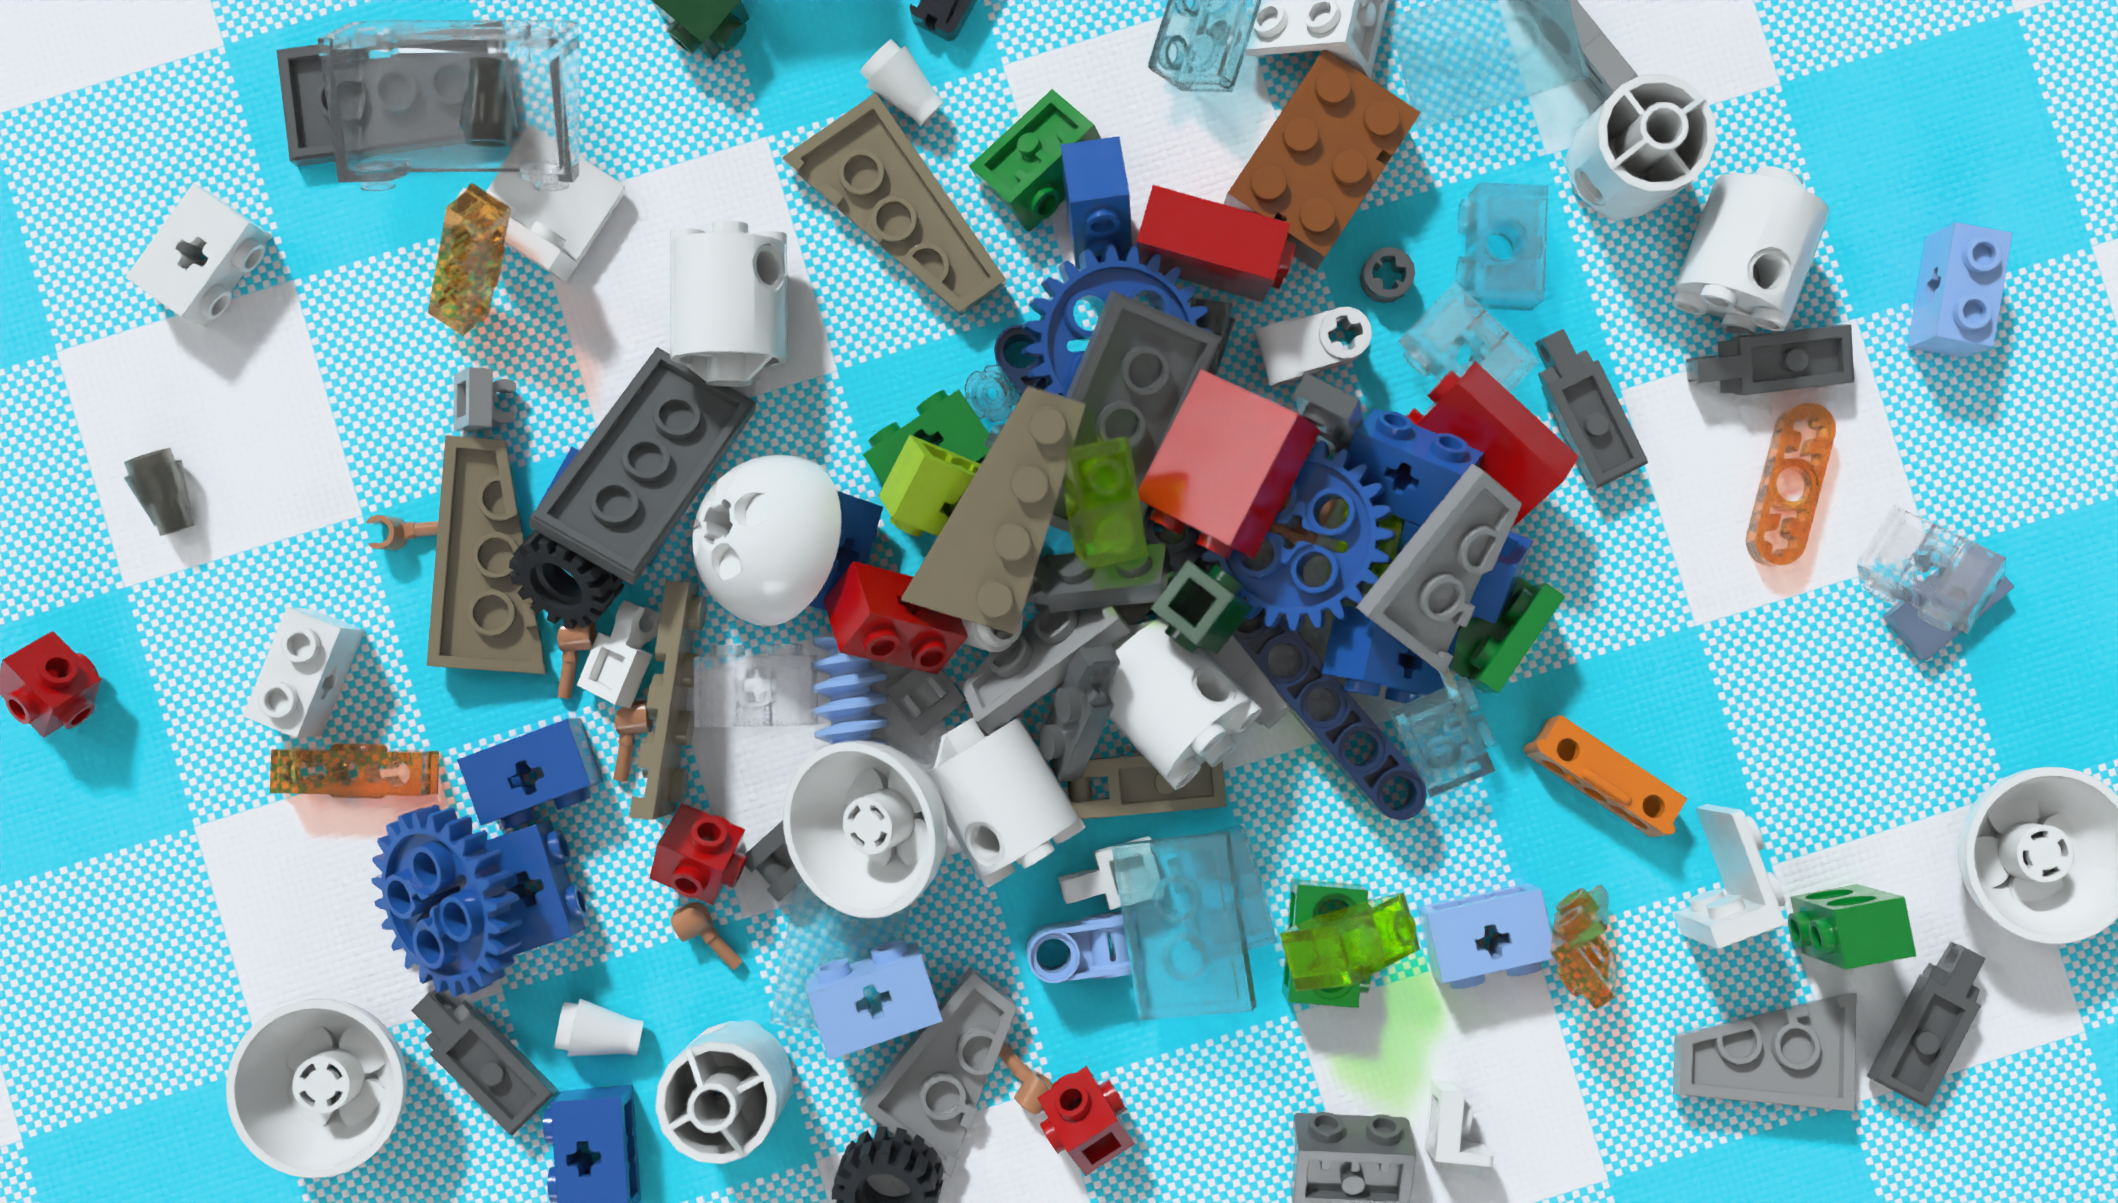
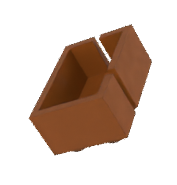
[1224,50,1421,270]

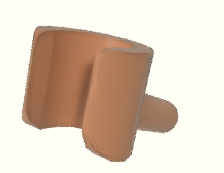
[366,515,438,550]
[557,622,597,699]
[613,701,653,781]
[670,902,743,971]
[999,1041,1053,1114]

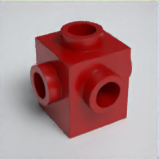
[0,631,102,738]
[649,803,748,906]
[1037,1066,1135,1176]

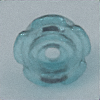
[965,365,1020,422]

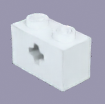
[125,183,272,327]
[242,607,365,738]

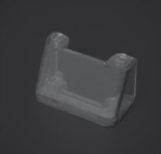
[317,20,580,191]

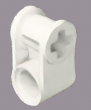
[1255,307,1372,387]

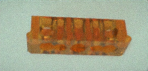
[428,183,511,336]
[270,743,439,799]

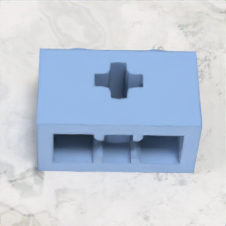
[1907,222,2013,358]
[1417,883,1557,989]
[806,940,943,1061]

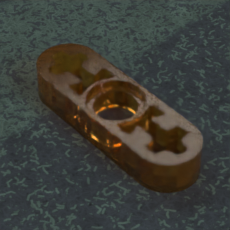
[1746,403,1836,566]

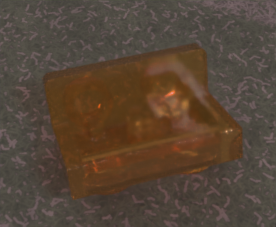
[1550,884,1616,1010]

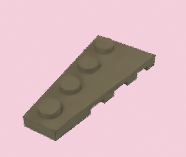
[782,93,1007,316]
[901,385,1086,635]
[426,435,547,674]
[629,580,706,820]

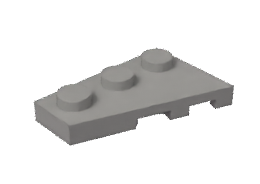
[1356,464,1522,675]
[961,550,1131,735]
[860,967,1017,1178]
[1673,993,1857,1111]

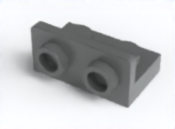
[1290,1112,1416,1203]

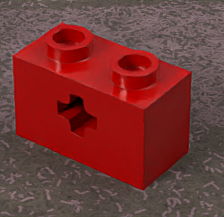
[823,561,968,675]

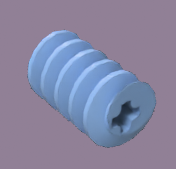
[813,637,889,746]

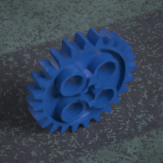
[1021,245,1213,397]
[1200,440,1396,632]
[371,805,522,997]

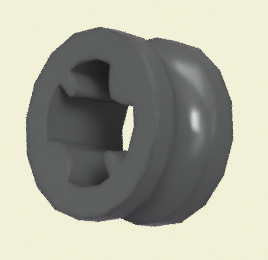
[1360,247,1415,303]

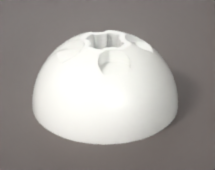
[692,455,841,626]
[783,741,948,918]
[1958,767,2118,944]
[226,998,408,1178]

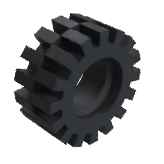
[509,530,625,629]
[832,1127,943,1203]

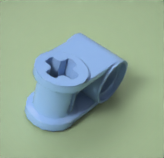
[1026,911,1140,983]

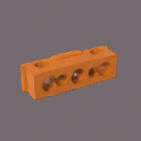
[1523,715,1687,837]

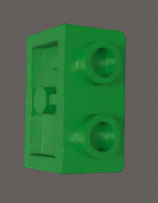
[969,89,1102,231]
[1451,577,1565,693]

